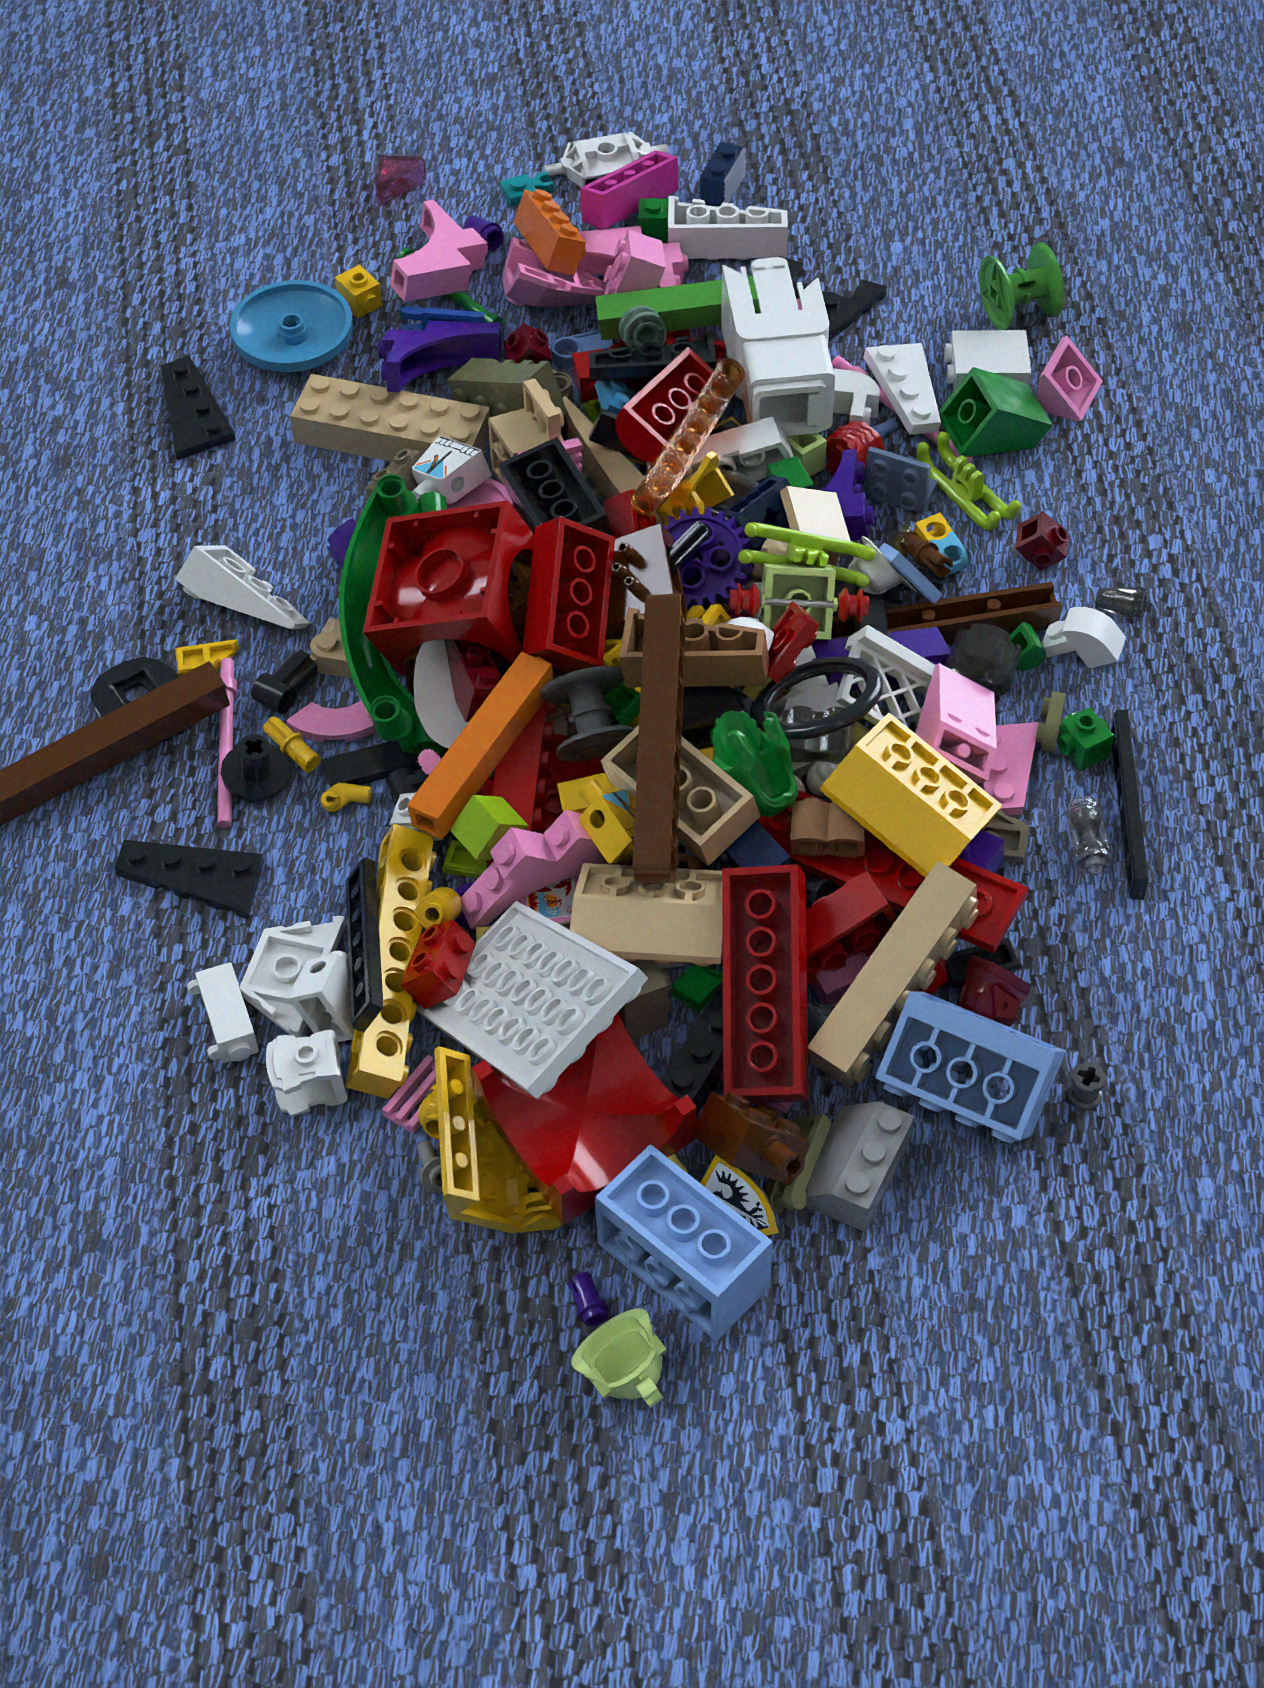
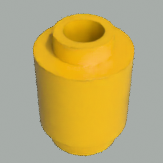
[416,887,462,929]

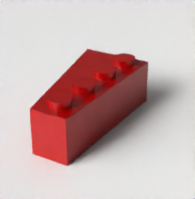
[806,871,897,985]

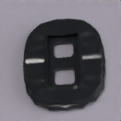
[91,657,186,748]

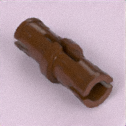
[899,531,953,577]

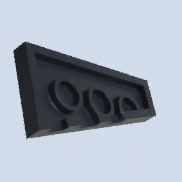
[589,331,716,381]
[161,356,236,460]
[115,840,264,919]

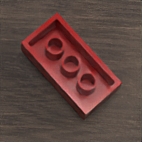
[522,516,615,673]

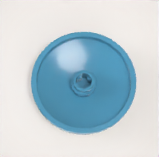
[230,280,353,372]

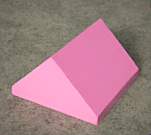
[1037,336,1103,422]

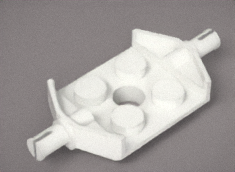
[544,132,669,187]

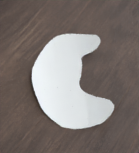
[414,639,491,748]

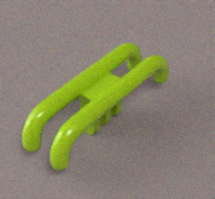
[916,432,1021,531]
[738,522,876,588]

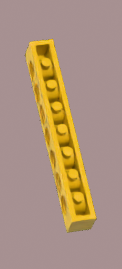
[346,824,436,1099]

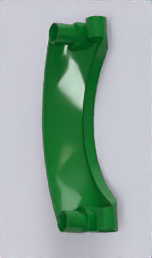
[339,474,447,756]

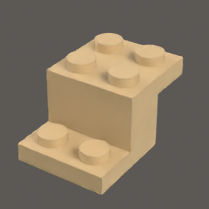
[488,378,564,487]

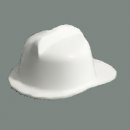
[848,536,917,594]

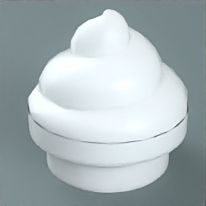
[806,761,837,797]

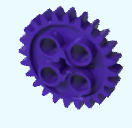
[661,506,753,612]

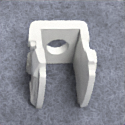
[266,1030,348,1117]

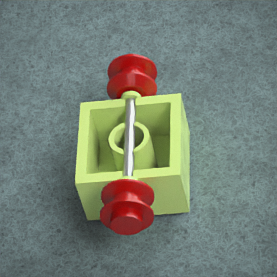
[729,563,869,639]

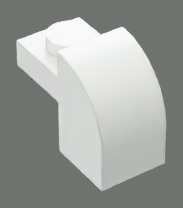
[833,368,880,425]
[1042,607,1126,668]

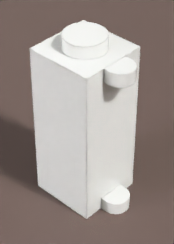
[187,962,259,1063]

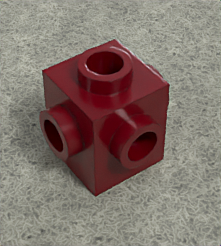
[503,323,553,364]
[1016,511,1069,570]

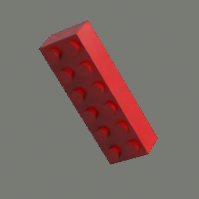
[722,864,809,1104]

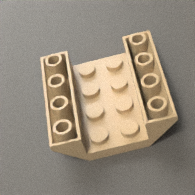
[570,863,723,966]

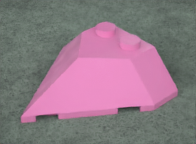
[502,237,606,307]

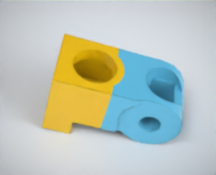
[913,512,968,577]

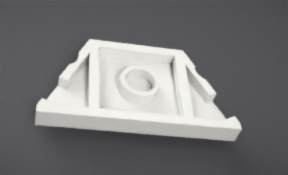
[240,915,346,1037]

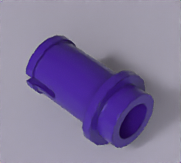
[567,1272,608,1327]

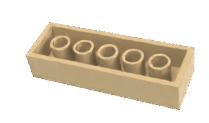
[290,374,490,461]
[807,861,979,1089]

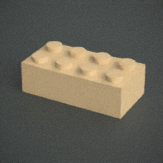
[600,725,760,866]

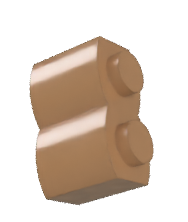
[790,798,867,857]

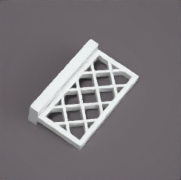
[835,625,935,728]

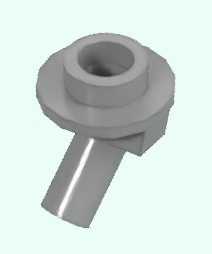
[416,1140,443,1194]

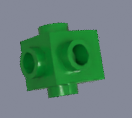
[1056,707,1114,771]

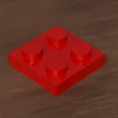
[767,601,820,683]

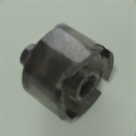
[945,623,1021,703]

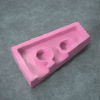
[980,722,1039,816]

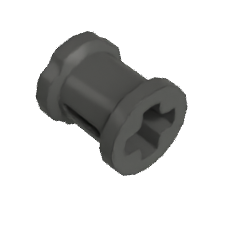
[1067,1062,1106,1111]

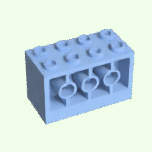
[875,991,1066,1144]
[595,1144,773,1342]

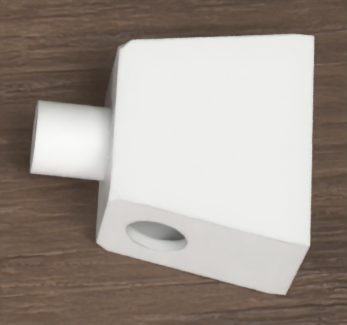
[289,951,354,1042]

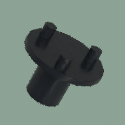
[220,734,291,803]

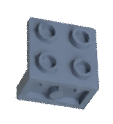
[864,447,938,514]

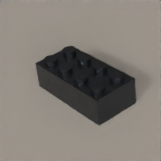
[498,437,614,537]

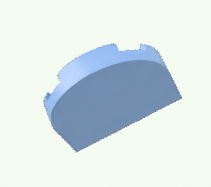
[878,543,943,603]

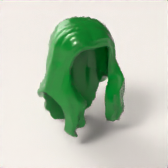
[710,711,798,817]

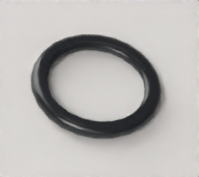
[752,656,883,740]

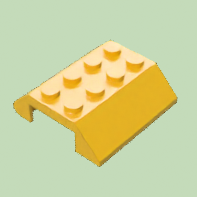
[434,1046,562,1233]

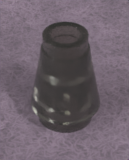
[1095,587,1148,620]

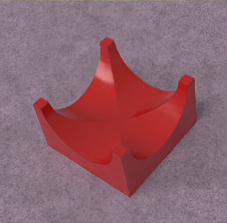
[363,500,534,676]
[471,1012,697,1226]

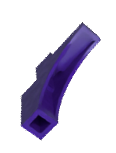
[378,320,502,392]
[751,449,875,570]

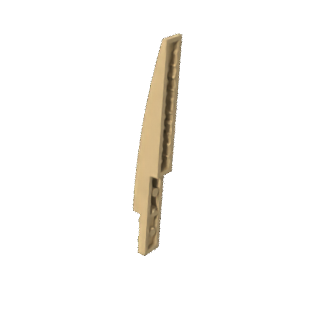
[562,396,730,612]

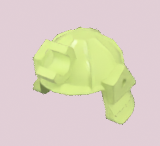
[571,1308,667,1408]

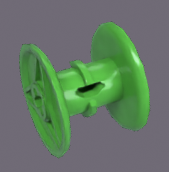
[979,242,1065,330]

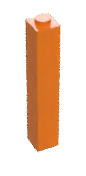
[407,652,554,840]

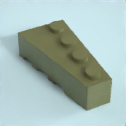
[447,358,567,417]

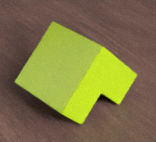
[450,795,529,860]

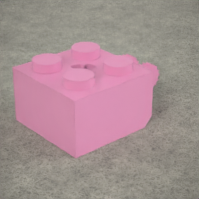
[603,230,666,295]

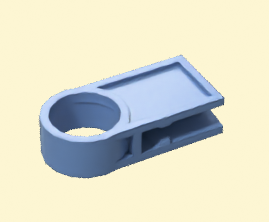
[552,329,614,368]

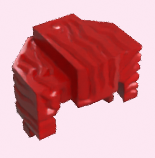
[825,421,886,476]

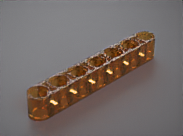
[631,358,745,517]

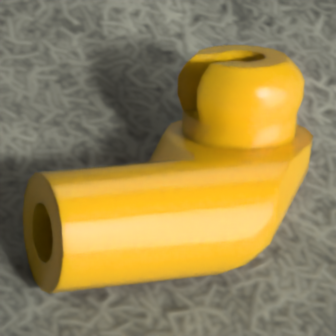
[320,783,372,812]

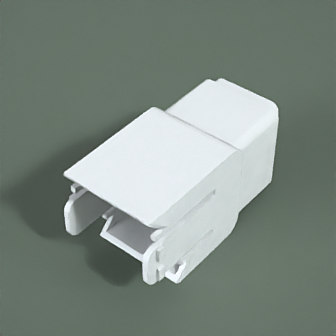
[721,257,835,436]

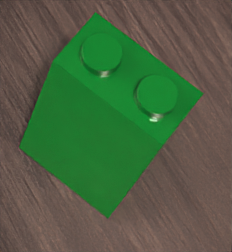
[939,367,1053,457]

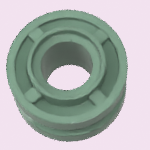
[618,305,667,351]

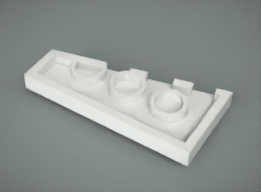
[863,343,941,435]

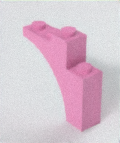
[390,200,488,302]
[578,226,689,288]
[461,810,632,930]

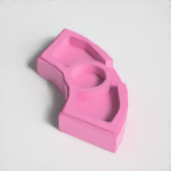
[286,701,376,743]

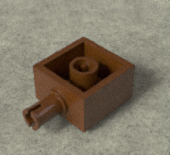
[695,1092,810,1185]

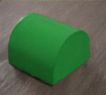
[1000,622,1046,671]

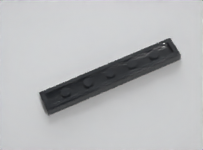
[1110,710,1149,900]
[345,857,384,1033]

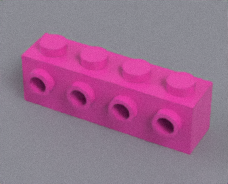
[580,150,678,230]

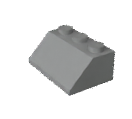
[805,1101,915,1232]

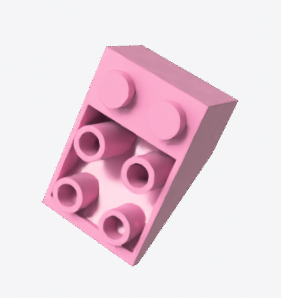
[915,663,997,784]

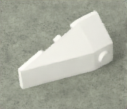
[175,545,309,629]

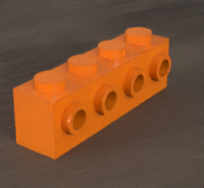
[513,189,586,276]

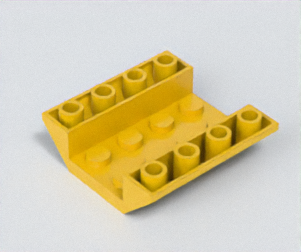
[819,713,1002,878]

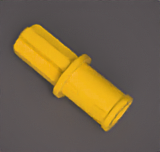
[263,717,321,773]

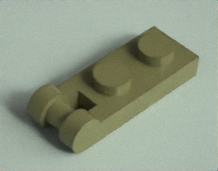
[764,1113,832,1213]

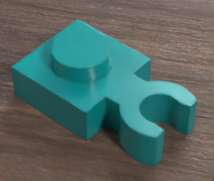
[500,172,554,207]

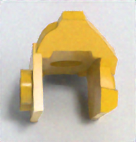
[640,451,734,527]

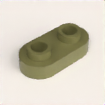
[1035,691,1066,753]

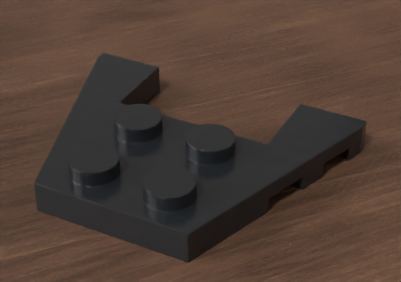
[779,256,887,343]

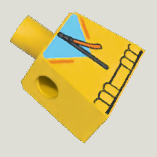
[579,780,636,864]

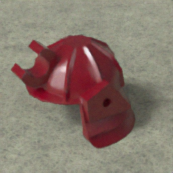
[957,956,1030,1027]

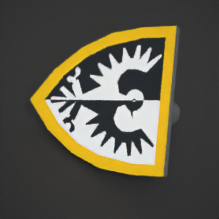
[700,1155,780,1236]

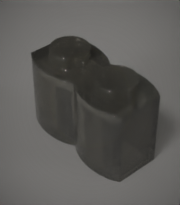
[782,705,855,764]

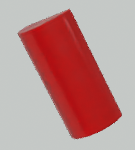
[616,347,735,462]

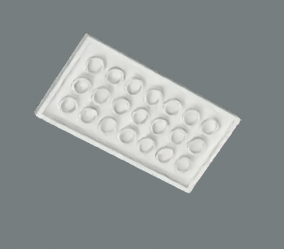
[416,901,649,1099]

